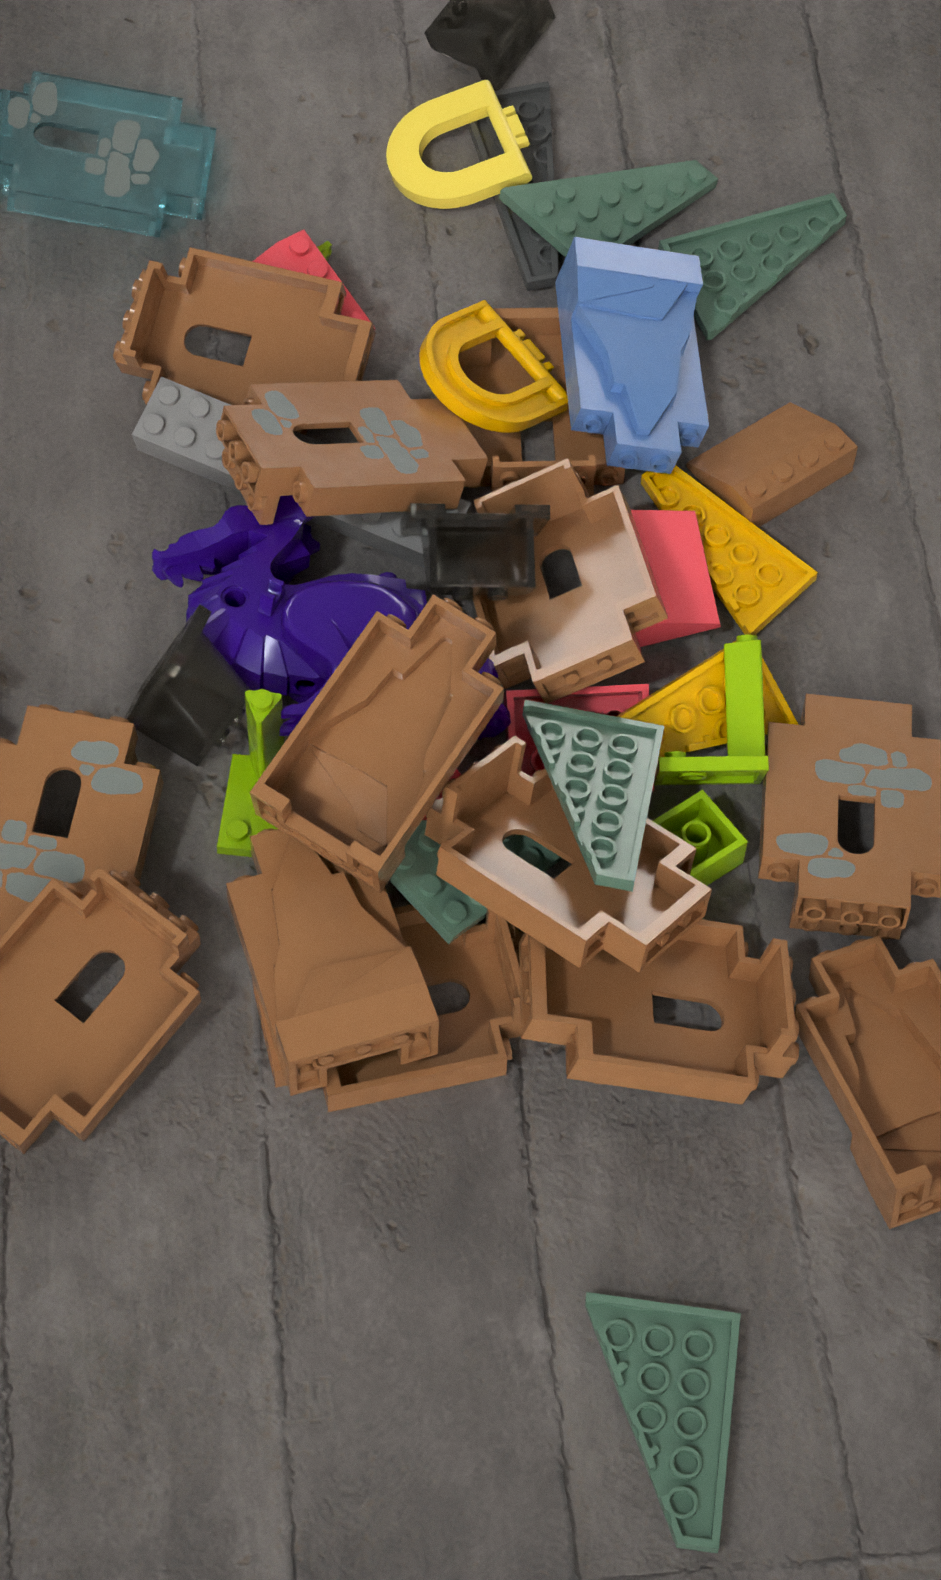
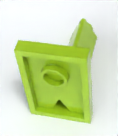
[654,634,769,785]
[217,689,284,857]

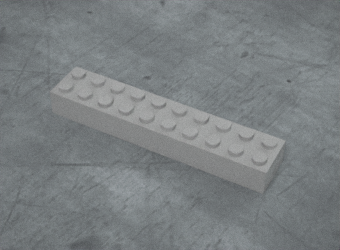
[132,377,472,576]

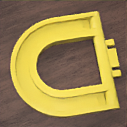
[386,80,532,209]

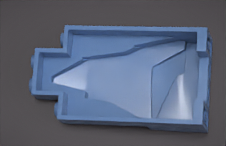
[555,237,709,474]

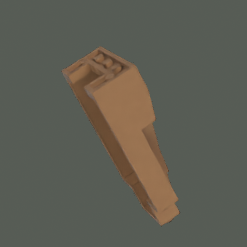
[250,594,504,893]
[226,828,439,1096]
[795,936,941,1229]

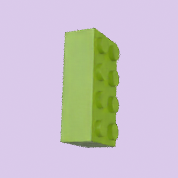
[653,789,748,886]

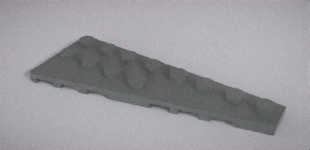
[467,81,558,291]

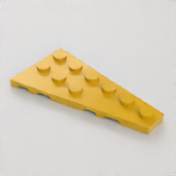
[641,465,818,635]
[616,641,799,757]

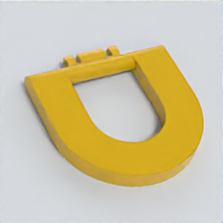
[419,300,569,433]

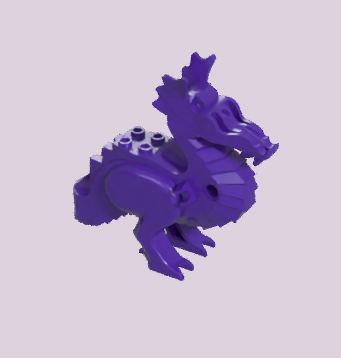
[152,495,511,740]

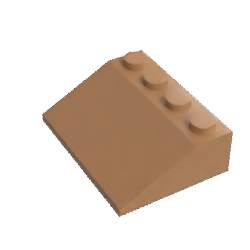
[686,402,858,527]

